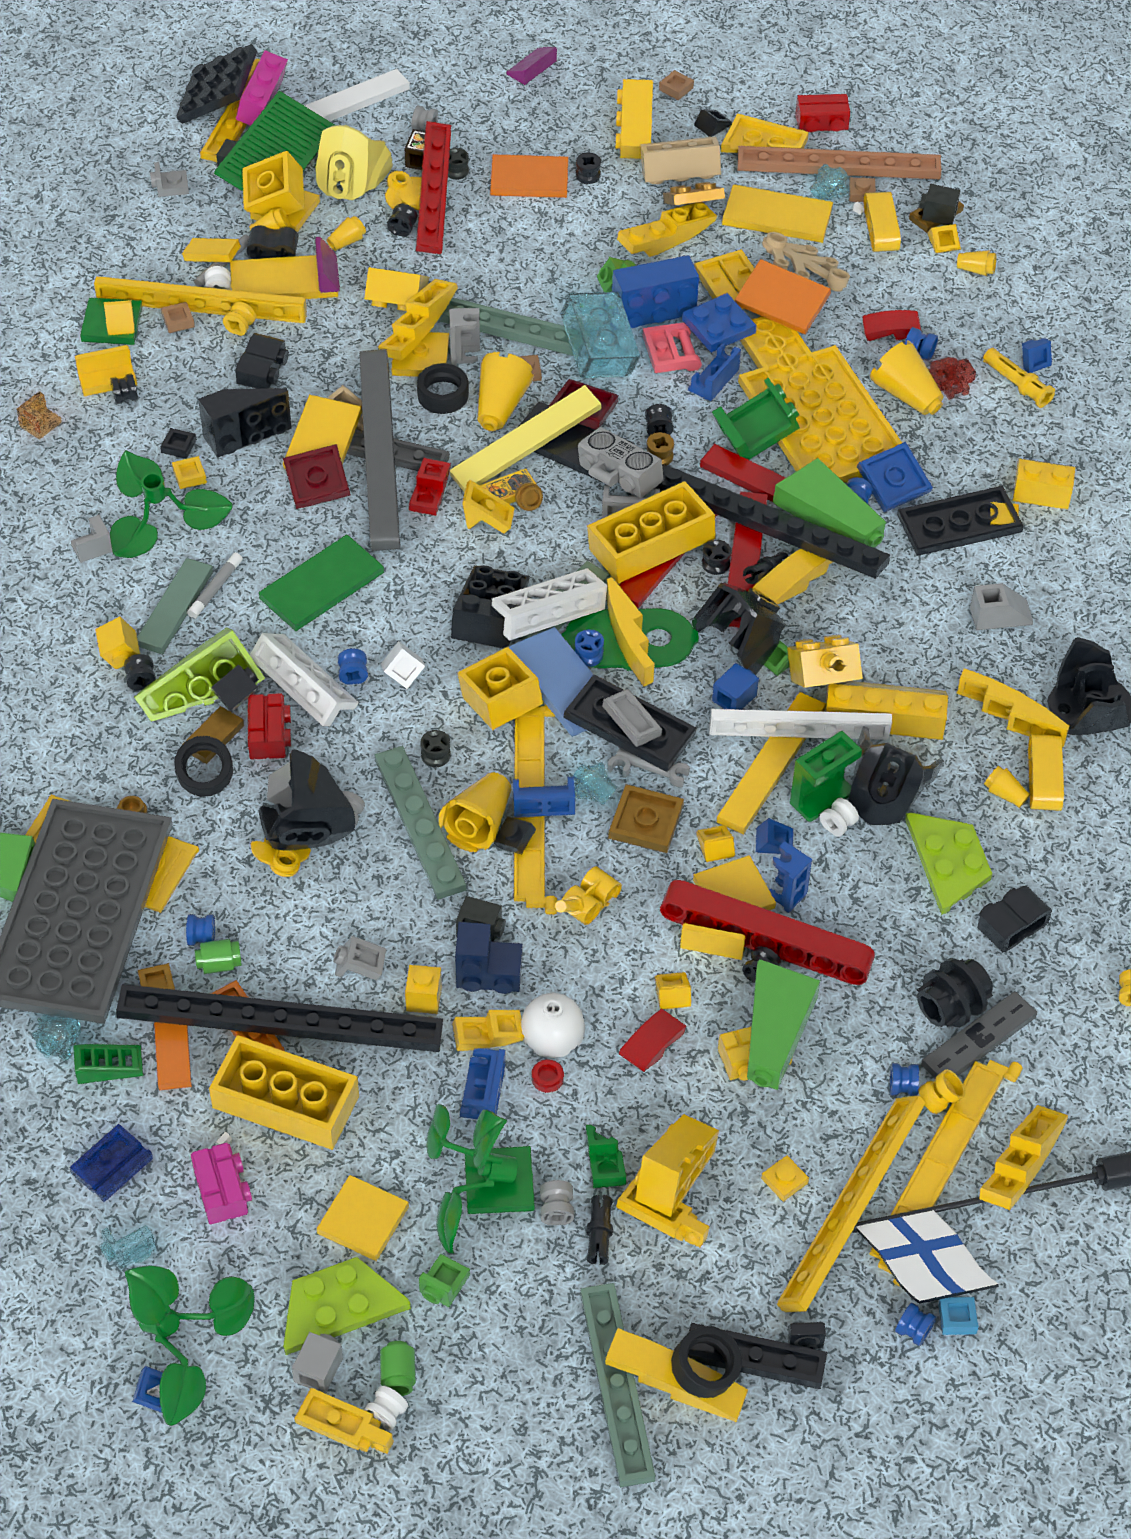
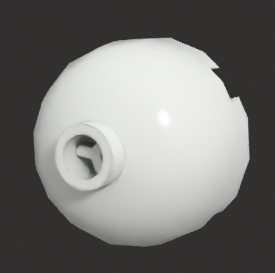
[521,992,585,1058]

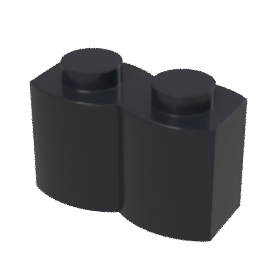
[235,333,289,389]
[977,885,1052,953]

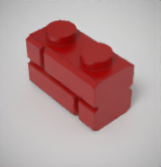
[795,94,850,132]
[248,693,291,760]

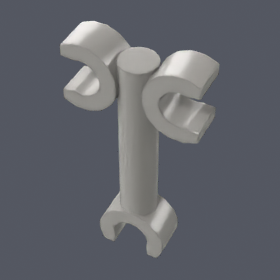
[608,747,690,787]

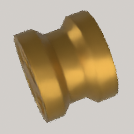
[646,432,674,465]

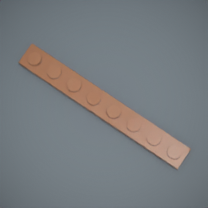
[737,146,941,179]

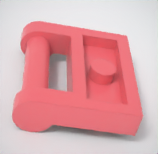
[642,323,702,373]

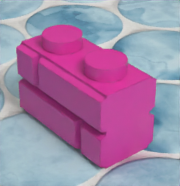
[190,1143,252,1225]

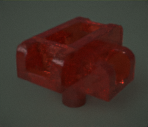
[928,357,976,400]

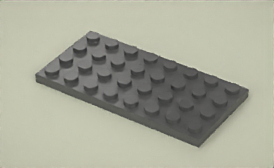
[0,799,173,1024]

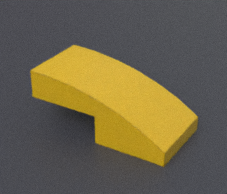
[452,1010,525,1051]

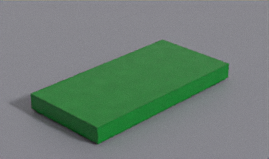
[258,534,384,632]

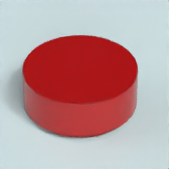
[531,1059,564,1093]

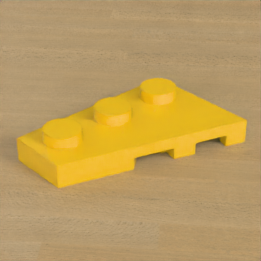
[721,113,809,153]

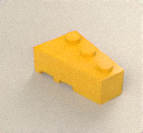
[615,79,653,159]
[634,1114,719,1217]

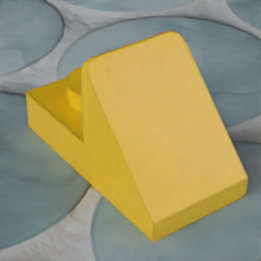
[462,480,515,534]

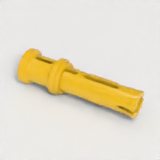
[983,347,1055,408]

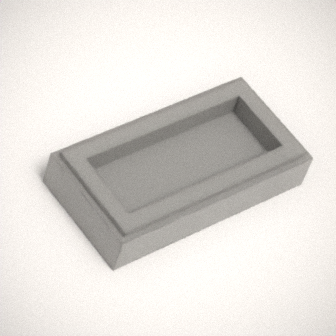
[602,689,662,747]

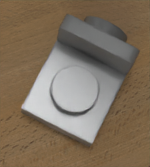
[150,162,189,197]
[333,936,386,981]

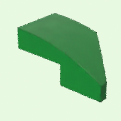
[586,1124,626,1188]

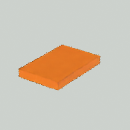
[490,154,568,198]
[735,259,831,335]

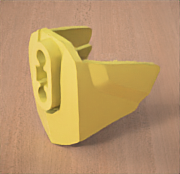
[315,125,393,200]

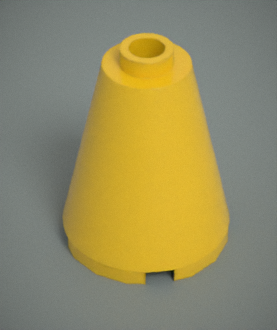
[870,340,944,415]
[477,352,534,431]
[439,772,511,852]

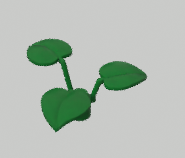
[110,450,233,558]
[426,1104,518,1254]
[125,1265,255,1426]

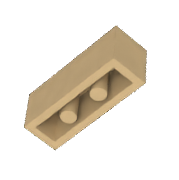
[640,136,721,184]

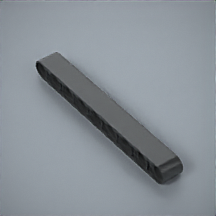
[359,349,400,552]

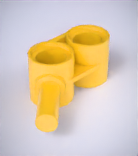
[555,866,622,925]

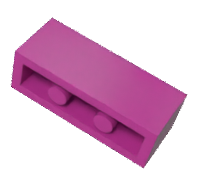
[236,50,288,126]

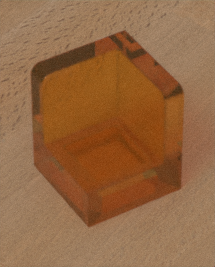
[16,391,62,440]

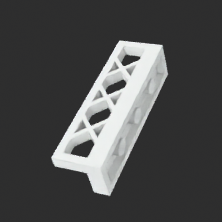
[492,568,608,640]
[250,633,359,726]

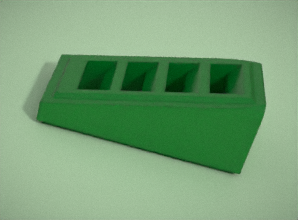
[73,1044,143,1084]

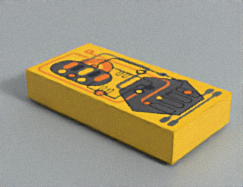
[480,468,537,504]

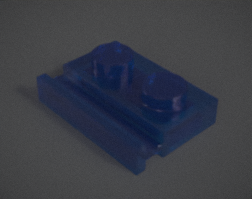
[69,1124,153,1202]

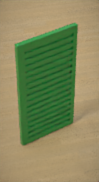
[214,91,336,191]

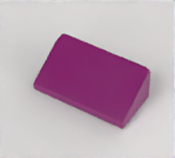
[506,47,557,85]
[315,237,340,293]

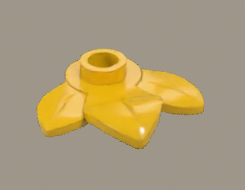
[385,171,421,211]
[251,838,311,877]

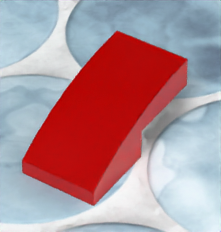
[862,310,922,341]
[409,458,451,516]
[619,1008,687,1072]

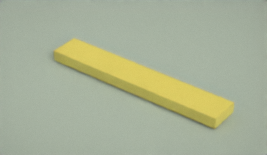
[449,385,601,493]

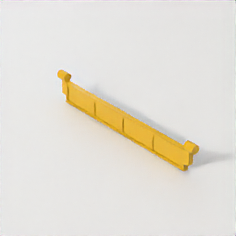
[514,703,557,915]
[869,1060,1023,1287]

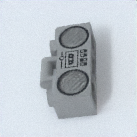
[578,427,664,498]

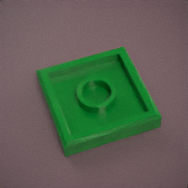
[80,298,143,345]
[465,1146,535,1214]

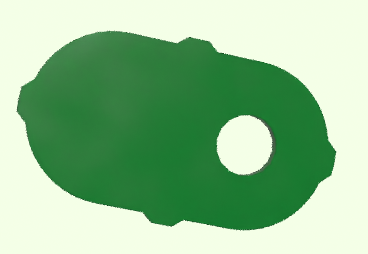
[561,608,699,671]

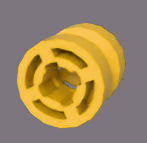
[919,1069,965,1114]

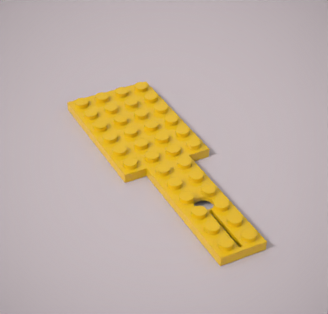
[694,249,902,483]

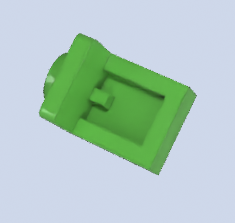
[597,257,636,293]
[419,1254,470,1307]

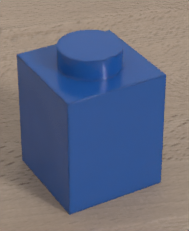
[712,663,759,710]

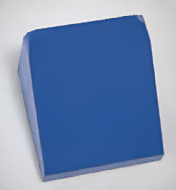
[755,818,793,854]

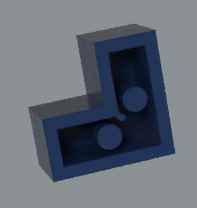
[455,922,523,994]

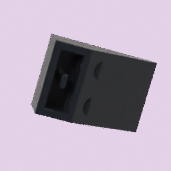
[198,388,292,458]
[451,565,530,649]

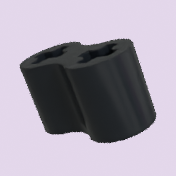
[246,225,299,259]

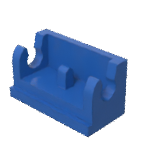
[688,343,741,401]
[513,776,575,818]
[769,841,812,913]
[460,1048,506,1119]

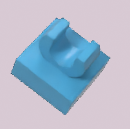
[938,1297,978,1335]

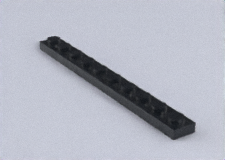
[654,464,890,579]
[116,984,443,1052]

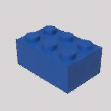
[611,255,699,330]

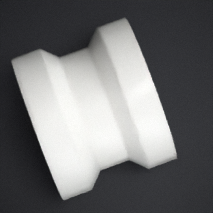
[204,266,231,290]
[820,798,859,837]
[364,1386,408,1431]

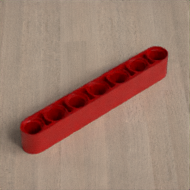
[660,880,875,985]

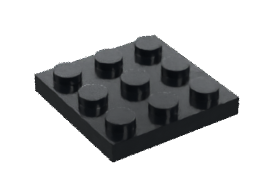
[176,44,257,124]

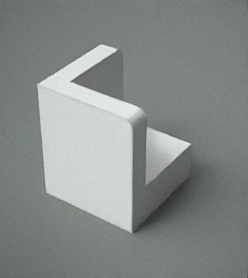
[381,641,425,689]

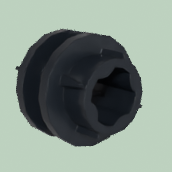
[917,958,993,1028]

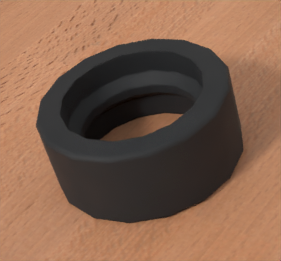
[417,363,469,414]
[174,736,233,797]
[671,1326,742,1398]

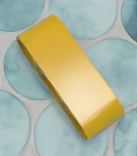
[864,192,901,252]
[1028,734,1064,811]

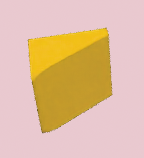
[927,224,961,253]
[104,300,135,335]
[696,825,735,862]
[655,972,691,1009]

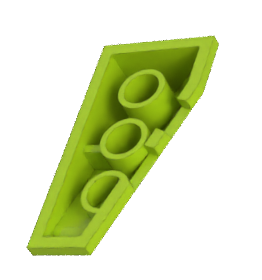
[134,627,265,722]

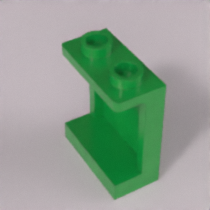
[712,378,800,460]
[790,731,862,822]

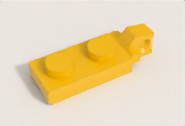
[616,1179,710,1248]
[294,1388,394,1454]

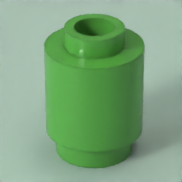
[195,939,242,974]
[380,1341,416,1396]

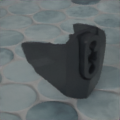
[692,583,786,675]
[1047,637,1131,735]
[848,726,944,825]
[258,749,355,851]

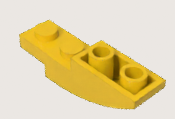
[617,202,717,257]

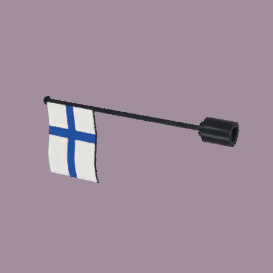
[852,1151,1131,1304]

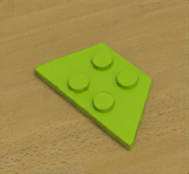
[905,812,992,915]
[283,1257,411,1355]

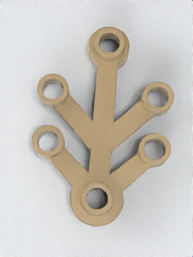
[762,232,850,292]

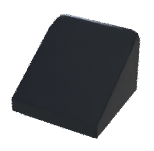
[694,109,732,137]

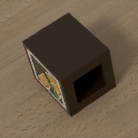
[404,129,425,170]

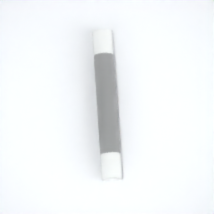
[187,552,243,619]

